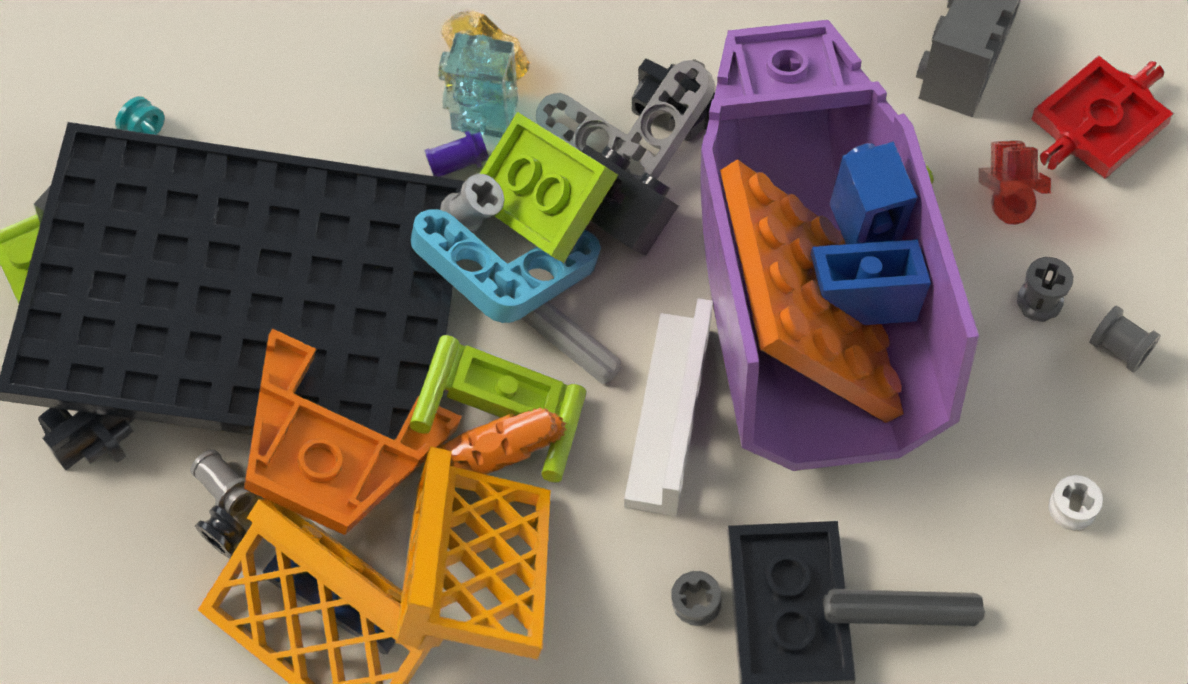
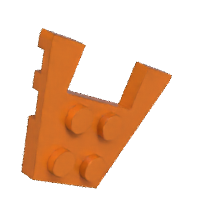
[244,329,462,535]

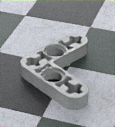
[536,60,715,179]

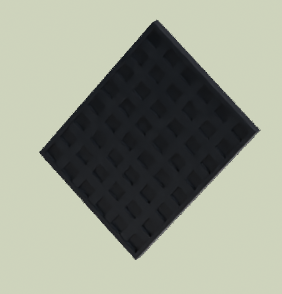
[0,122,465,440]

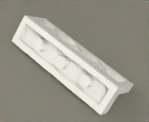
[624,298,713,516]

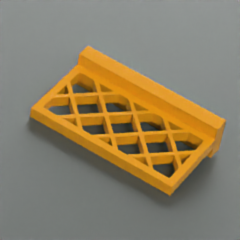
[395,446,551,660]
[198,499,444,684]

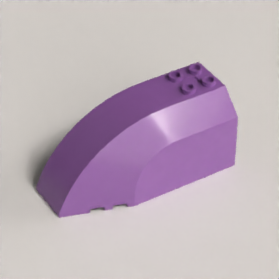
[701,20,979,471]

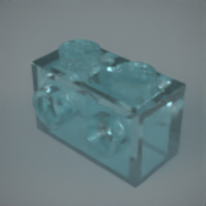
[438,33,518,138]

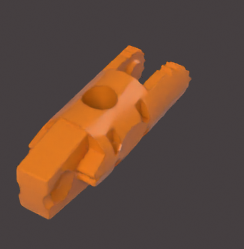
[439,407,567,475]

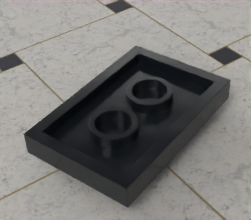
[727,521,856,684]

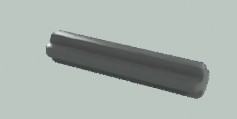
[823,589,985,626]

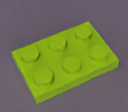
[479,112,618,263]

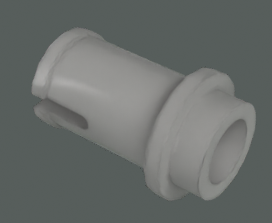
[190,450,256,516]

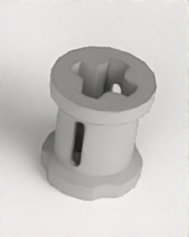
[440,173,505,233]

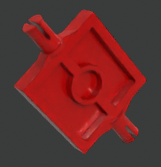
[1031,56,1174,179]

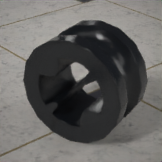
[195,505,247,558]

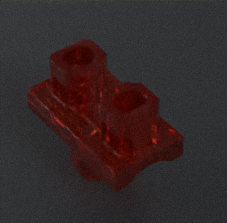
[978,140,1051,225]

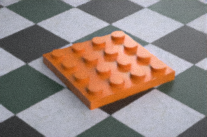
[720,159,904,423]

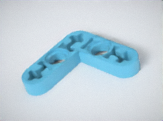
[410,209,601,323]

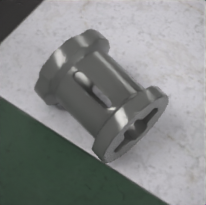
[1017,256,1074,322]
[1089,305,1161,373]

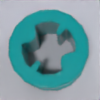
[115,96,165,135]

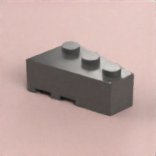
[916,0,1021,117]

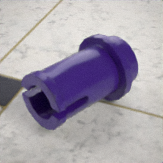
[424,130,489,177]

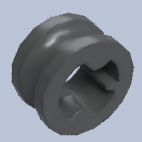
[671,571,721,626]

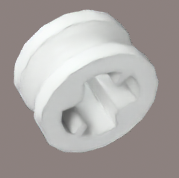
[1048,475,1103,530]

